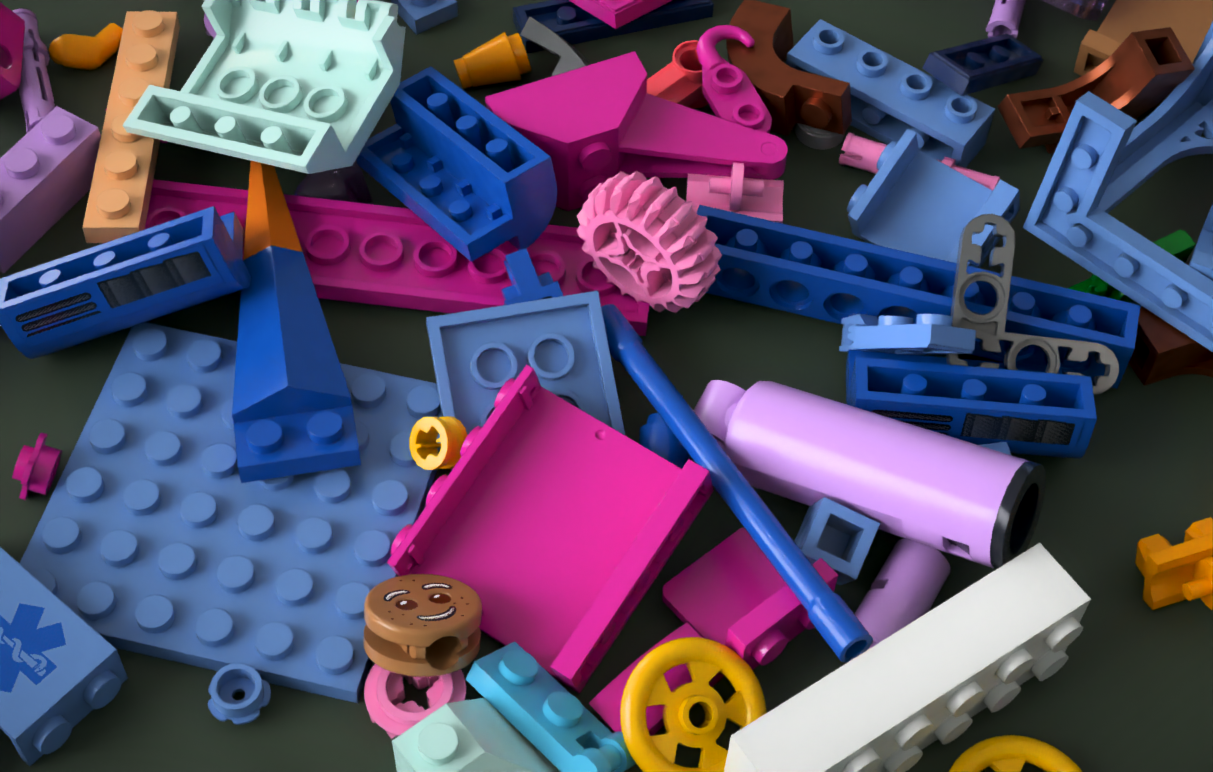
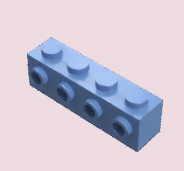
[786,19,995,168]

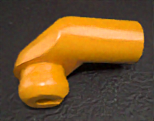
[49,23,123,70]

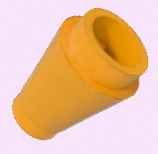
[453,32,531,89]

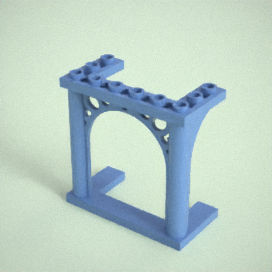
[1023,21,1213,352]

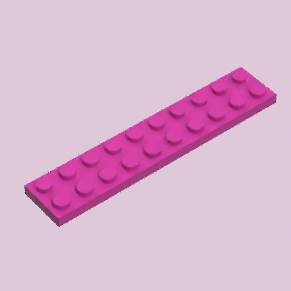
[145,179,650,336]

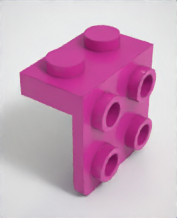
[662,527,838,670]

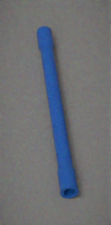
[601,304,873,662]

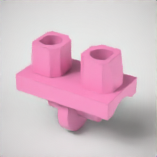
[686,163,784,224]

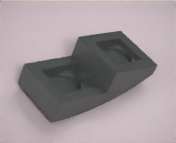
[520,17,592,76]

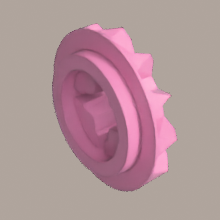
[364,664,467,739]

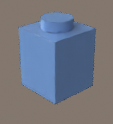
[794,497,880,585]

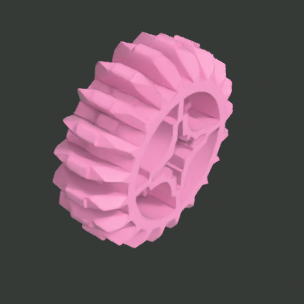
[576,171,722,313]

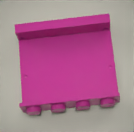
[387,364,714,694]

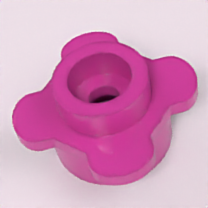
[12,432,62,500]

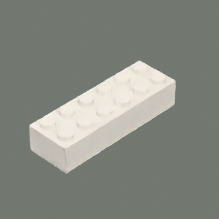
[724,542,1091,772]

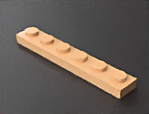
[82,10,180,243]

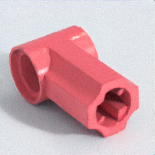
[647,40,708,109]

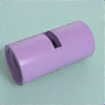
[855,538,950,649]

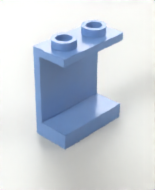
[847,128,1020,268]

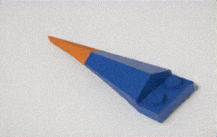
[232,161,361,483]

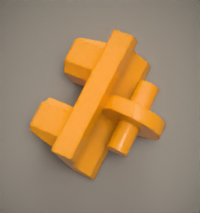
[1135,517,1213,610]

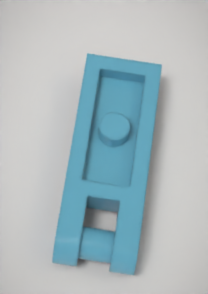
[465,641,636,772]

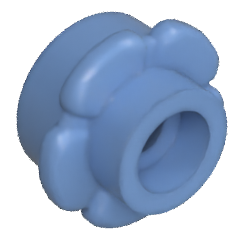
[208,663,271,725]

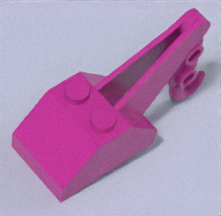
[485,25,788,211]

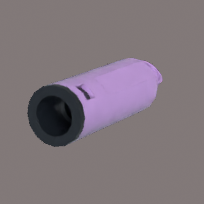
[693,380,1046,569]

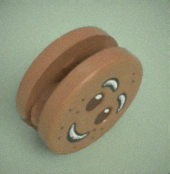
[363,574,482,677]

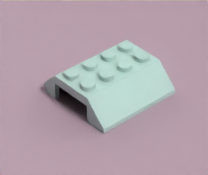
[123,0,406,174]

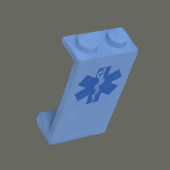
[0,547,128,766]

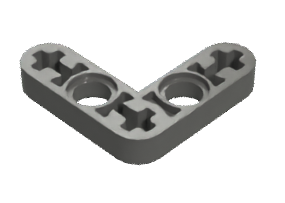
[946,214,1119,394]

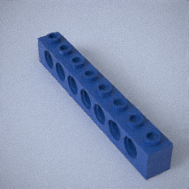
[697,205,1141,389]

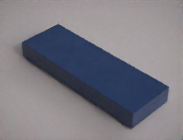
[922,33,1044,96]

